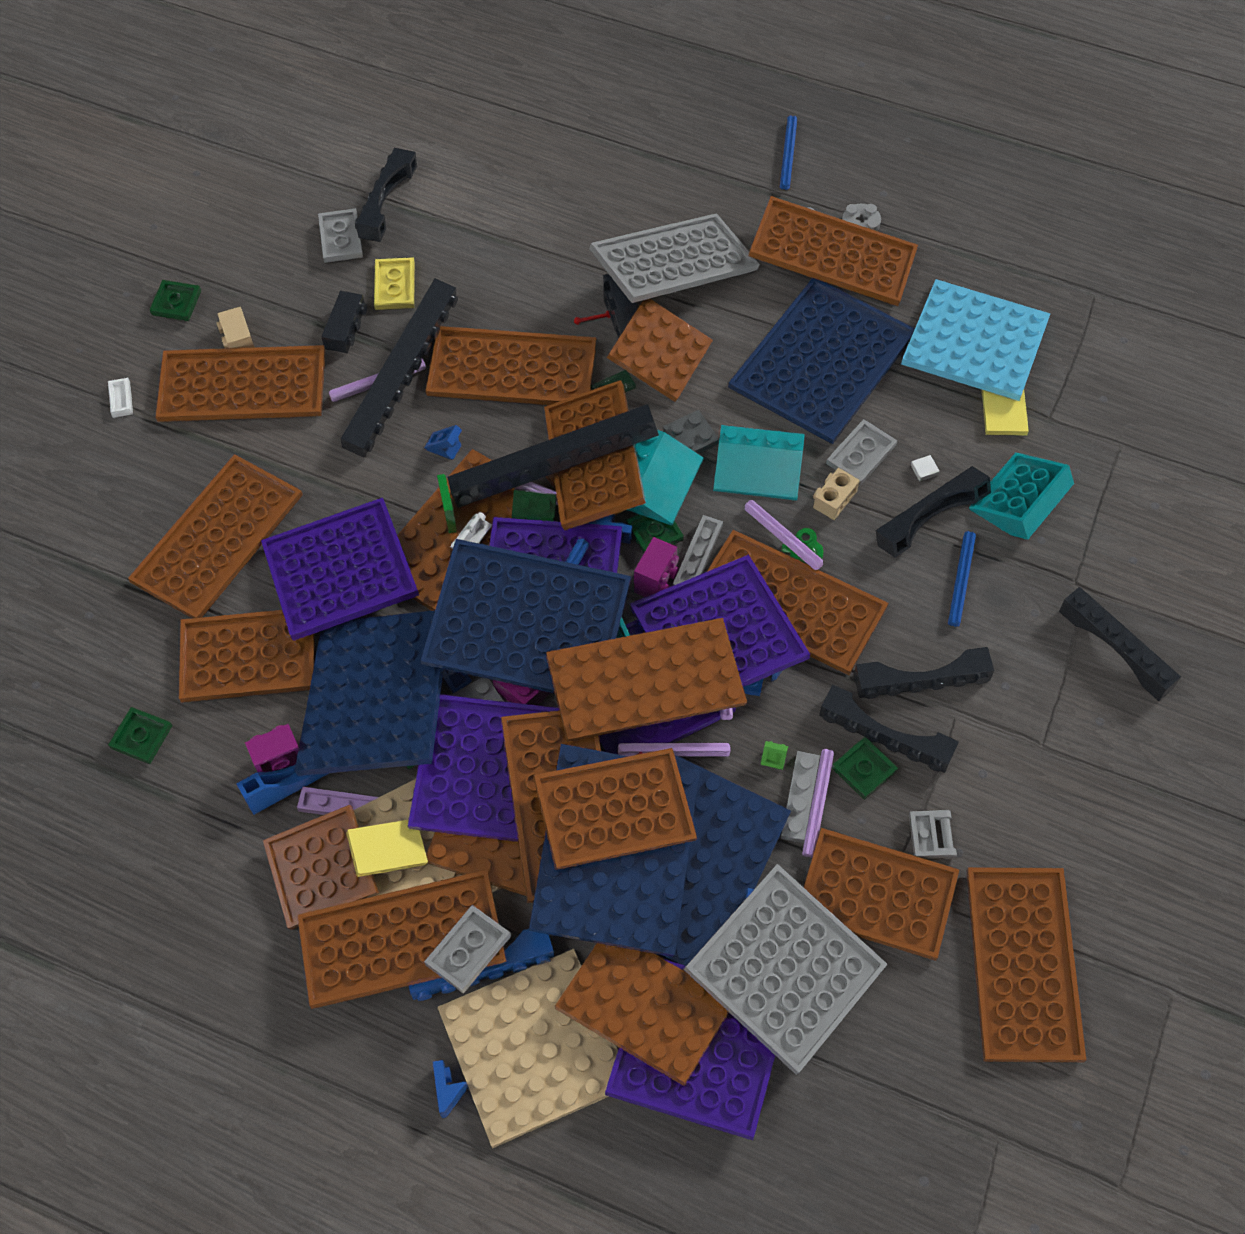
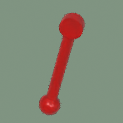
[574,310,610,325]

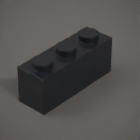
[321,290,367,353]

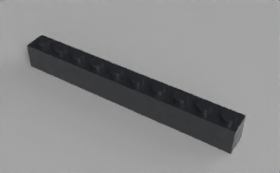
[341,278,458,458]
[447,404,659,508]

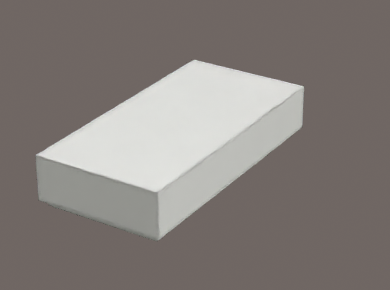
[108,378,133,418]

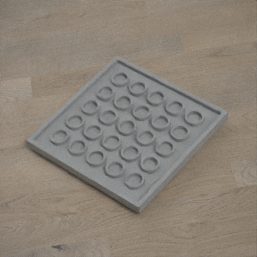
[683,864,887,1075]

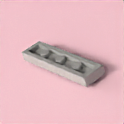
[673,515,723,586]
[781,751,820,843]

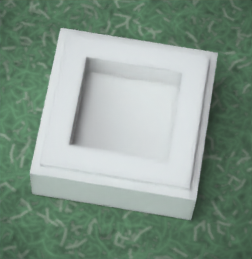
[911,455,940,482]

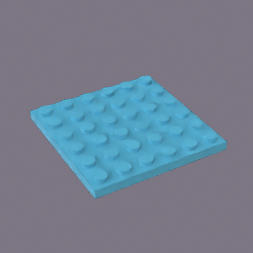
[901,279,1050,401]

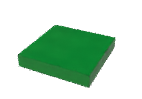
[437,474,457,534]

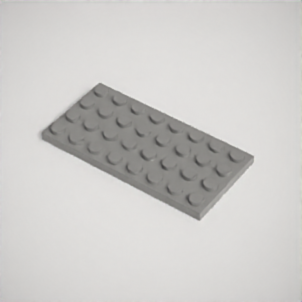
[589,213,760,303]

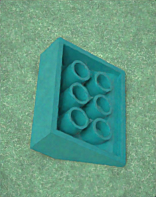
[713,425,805,500]
[627,430,703,525]
[969,452,1074,540]

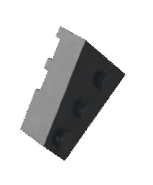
[603,274,639,339]

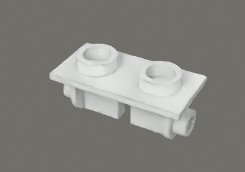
[450,512,492,549]

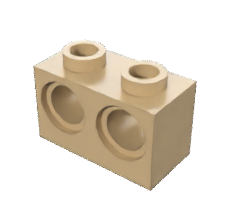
[813,468,860,520]

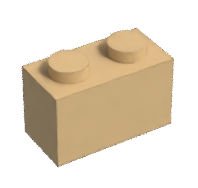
[216,307,254,349]

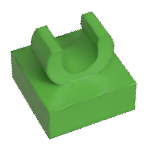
[761,741,788,770]

